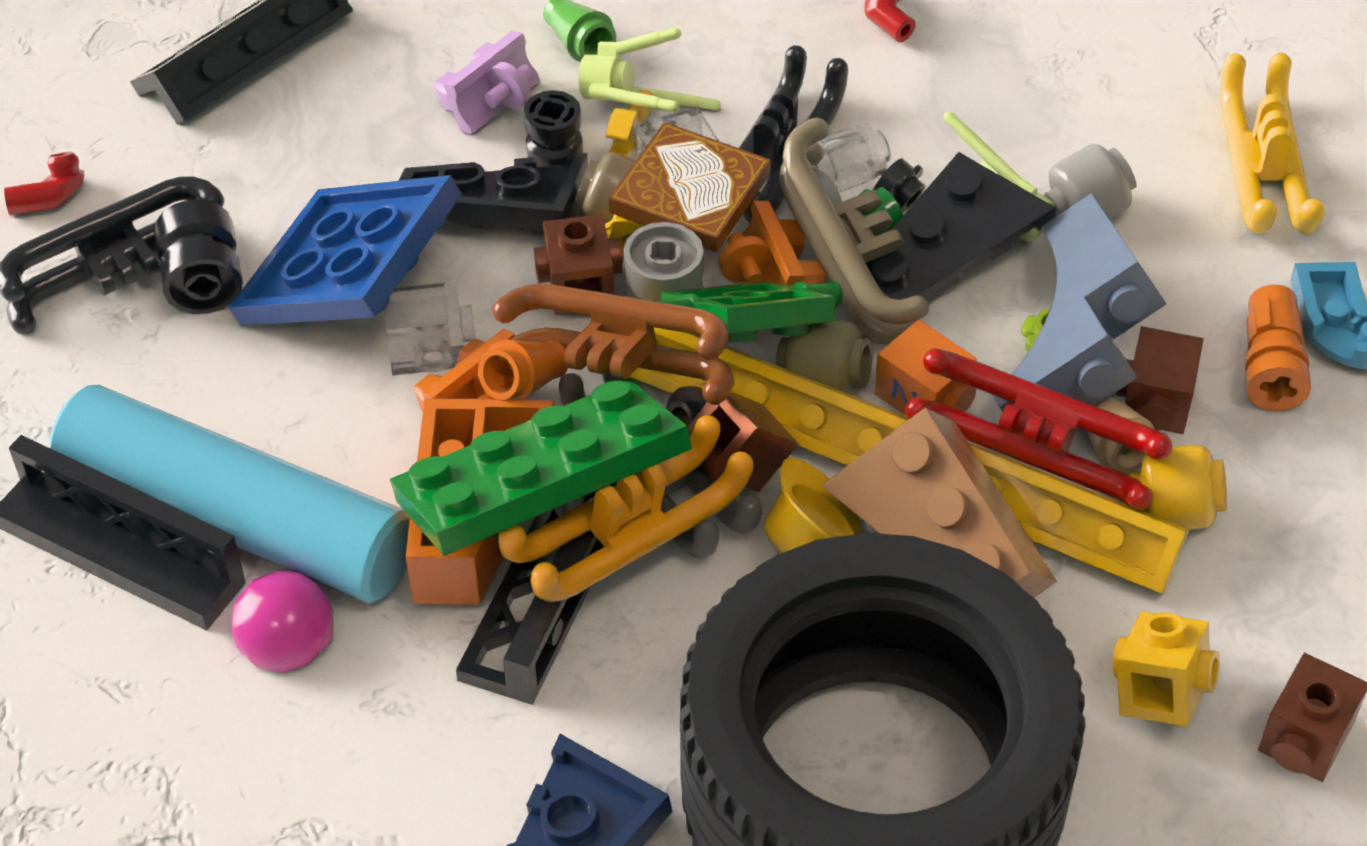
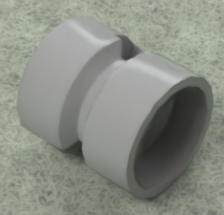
[623,222,704,301]

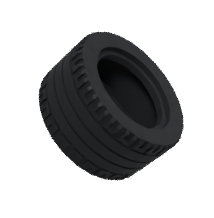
[680,533,1085,846]

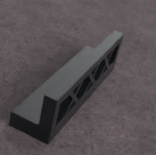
[130,0,353,124]
[0,435,246,631]
[456,482,617,705]

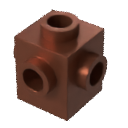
[534,214,623,315]

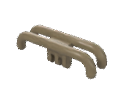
[779,117,929,345]

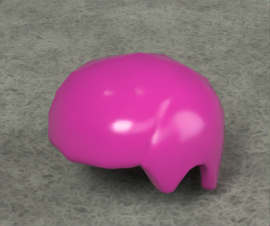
[231,571,334,673]

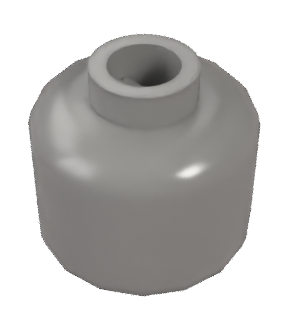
[1044,143,1137,220]

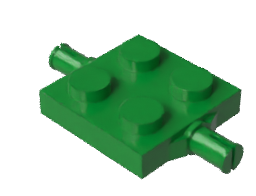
[652,281,843,342]

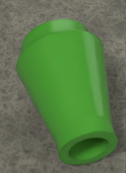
[543,0,616,62]

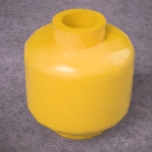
[1129,444,1227,530]

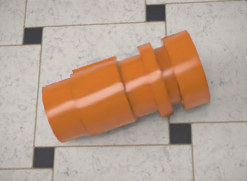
[1245,284,1311,411]

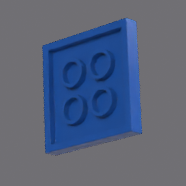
[228,175,462,326]

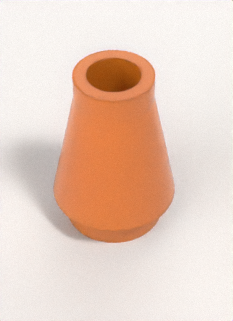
[478,340,568,400]

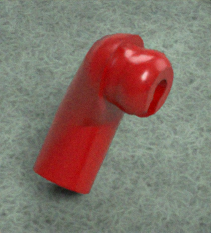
[864,0,916,42]
[4,152,85,216]

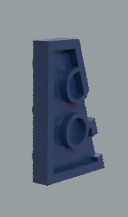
[507,733,673,846]

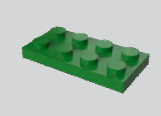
[389,379,692,556]

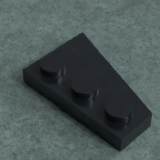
[866,152,1056,301]
[398,153,588,233]

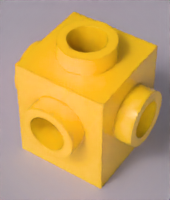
[1112,611,1220,727]

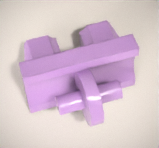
[434,31,540,134]

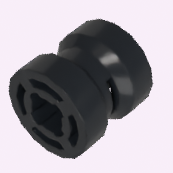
[523,90,583,167]

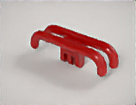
[905,348,1173,510]

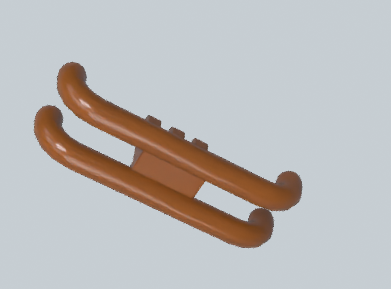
[492,284,734,405]

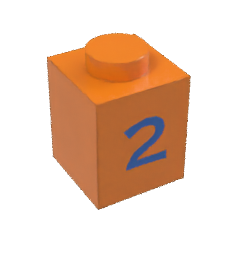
[874,319,977,416]

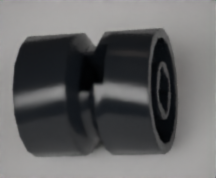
[155,200,243,314]

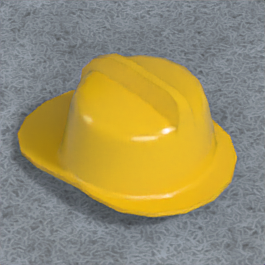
[764,457,862,555]

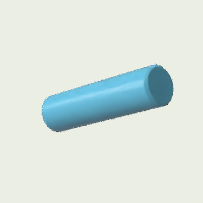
[50,384,410,604]

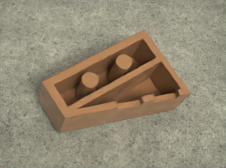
[821,408,1057,598]

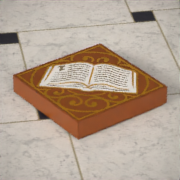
[608,122,771,253]

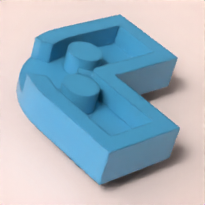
[1290,262,1367,369]

